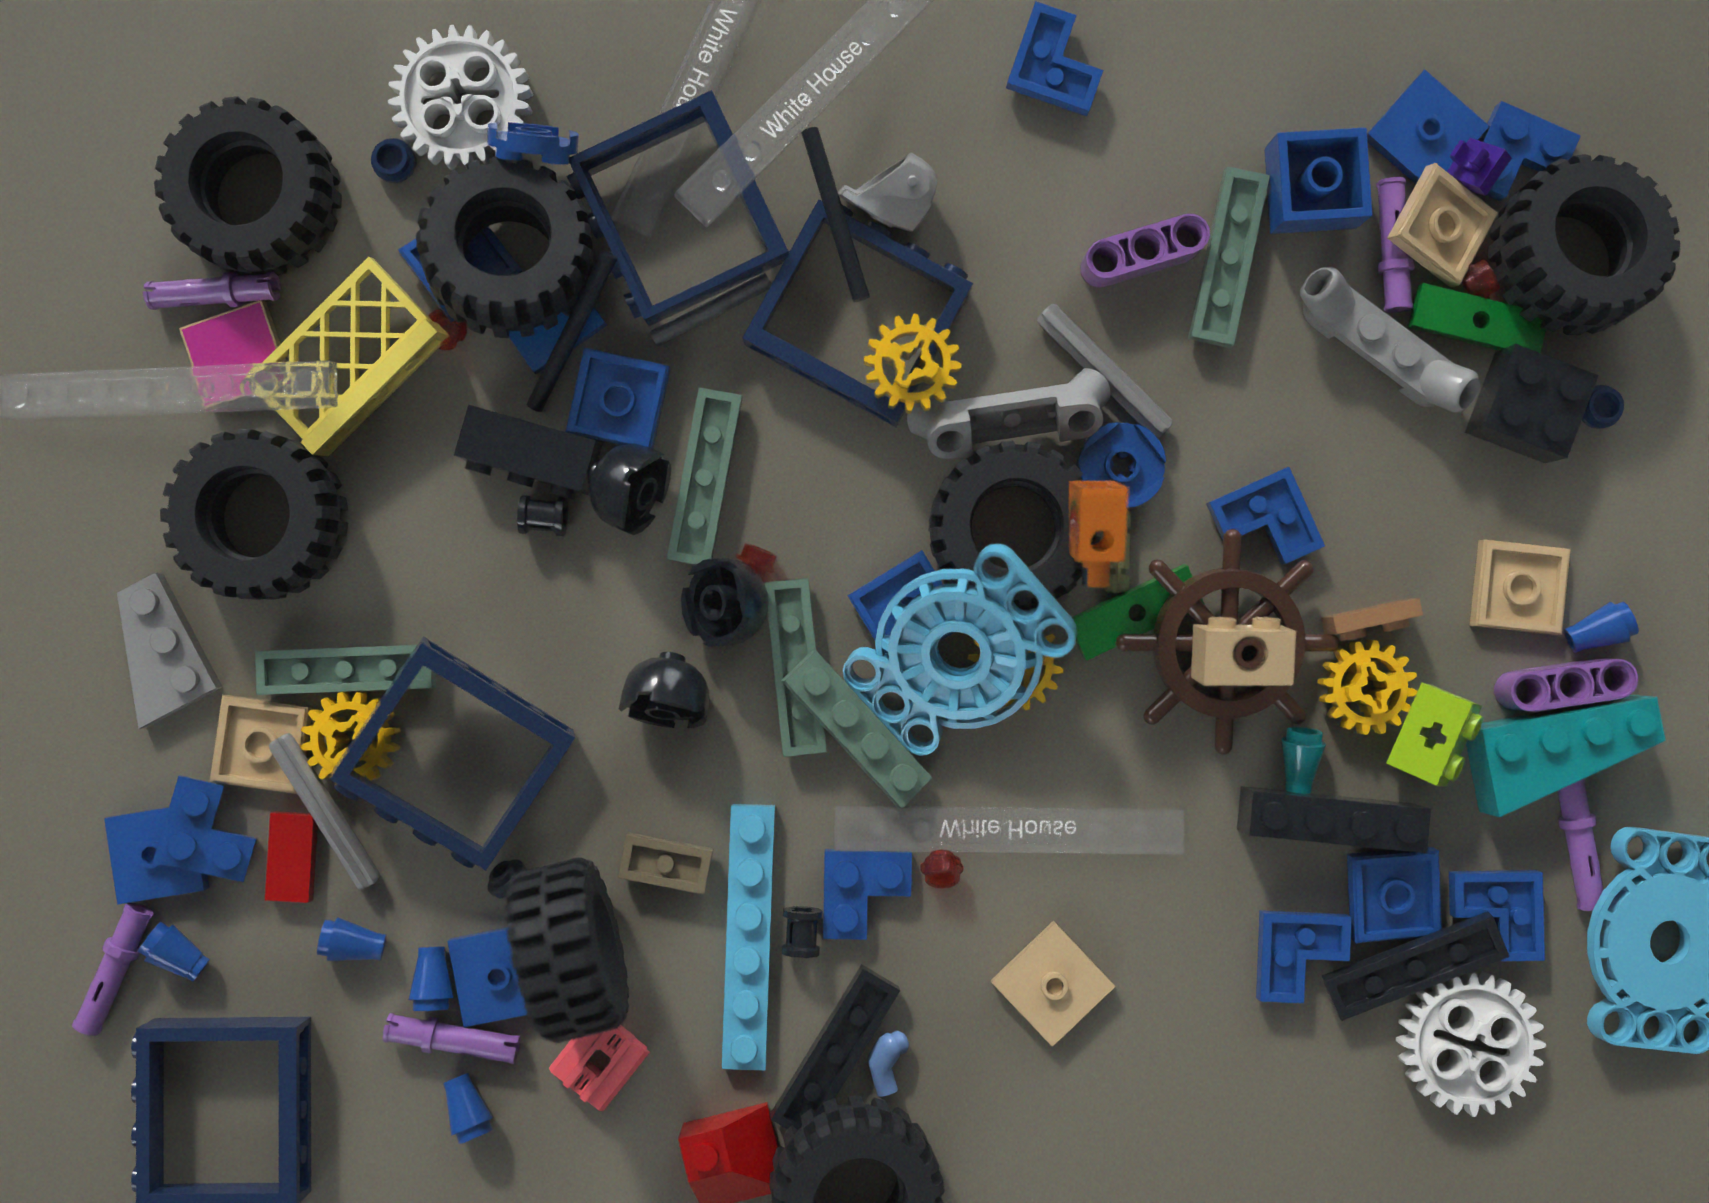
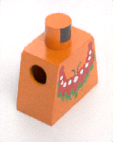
[1069,481,1128,587]

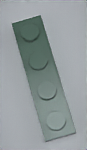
[1188,166,1270,348]
[666,387,743,565]
[765,578,827,757]
[255,645,436,695]
[781,650,932,808]

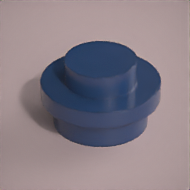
[371,138,416,183]
[1582,385,1624,429]

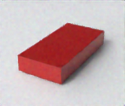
[265,811,318,903]

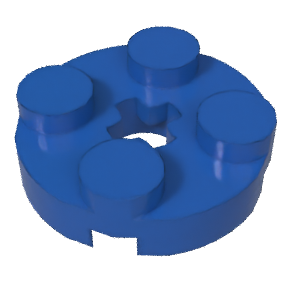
[487,122,579,165]
[1076,422,1166,509]

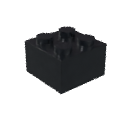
[1465,344,1599,463]

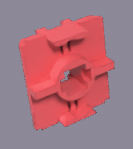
[549,1025,650,1111]

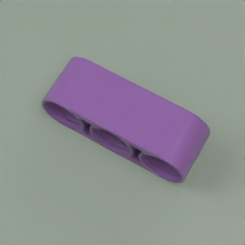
[1080,214,1210,287]
[1494,658,1638,712]

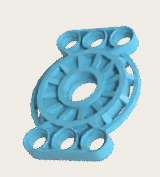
[842,544,1077,756]
[1587,827,1709,1054]

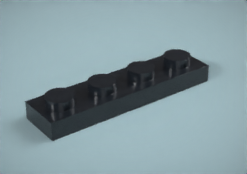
[1321,912,1510,1021]
[770,964,900,1130]

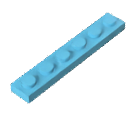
[722,804,775,1071]

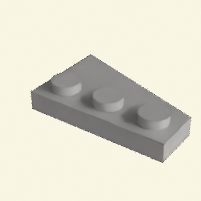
[117,572,222,729]

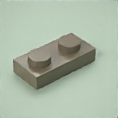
[618,833,714,894]

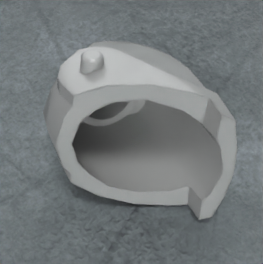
[838,153,938,232]

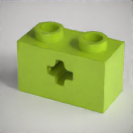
[1386,682,1484,786]

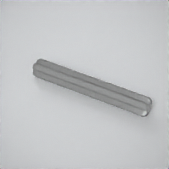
[1037,304,1173,438]
[269,733,380,890]

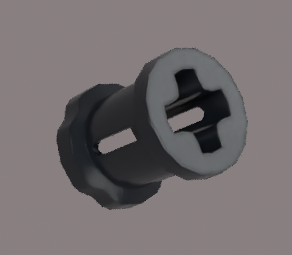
[517,495,568,537]
[782,906,823,958]

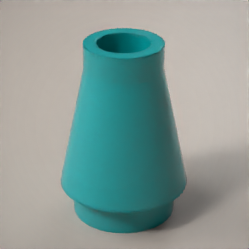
[1281,727,1326,794]

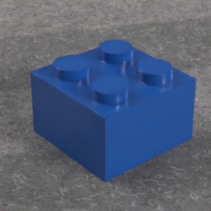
[1264,127,1372,234]

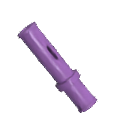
[1376,177,1415,313]
[143,271,281,310]
[1558,778,1604,911]
[72,903,154,1036]
[383,1013,521,1065]

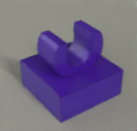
[1447,138,1512,196]

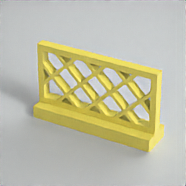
[246,256,450,456]

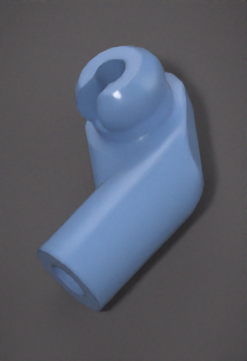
[868,1031,909,1097]

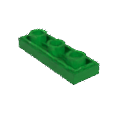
[1408,283,1546,353]
[1072,564,1205,661]

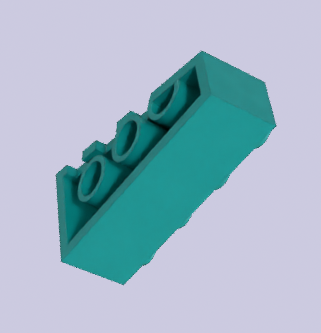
[1466,695,1666,817]

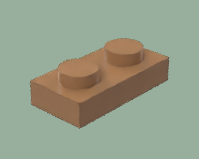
[1321,598,1423,641]

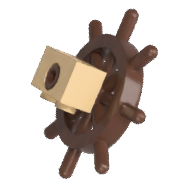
[1115,529,1340,755]

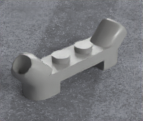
[1300,267,1481,413]
[907,368,1111,459]

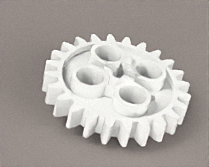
[388,25,533,170]
[1396,971,1546,1117]

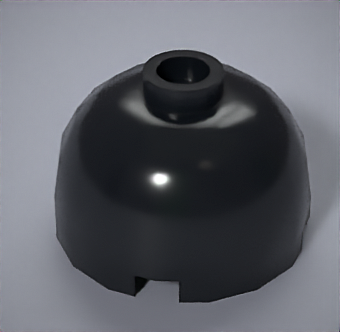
[588,444,671,535]
[681,558,769,647]
[619,652,709,728]

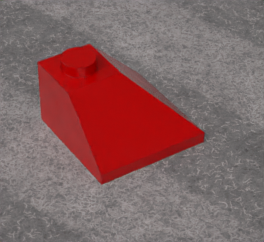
[678,1102,779,1203]

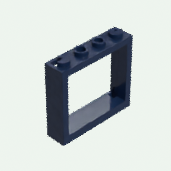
[567,90,789,326]
[742,199,973,427]
[330,636,575,871]
[131,1017,311,1203]

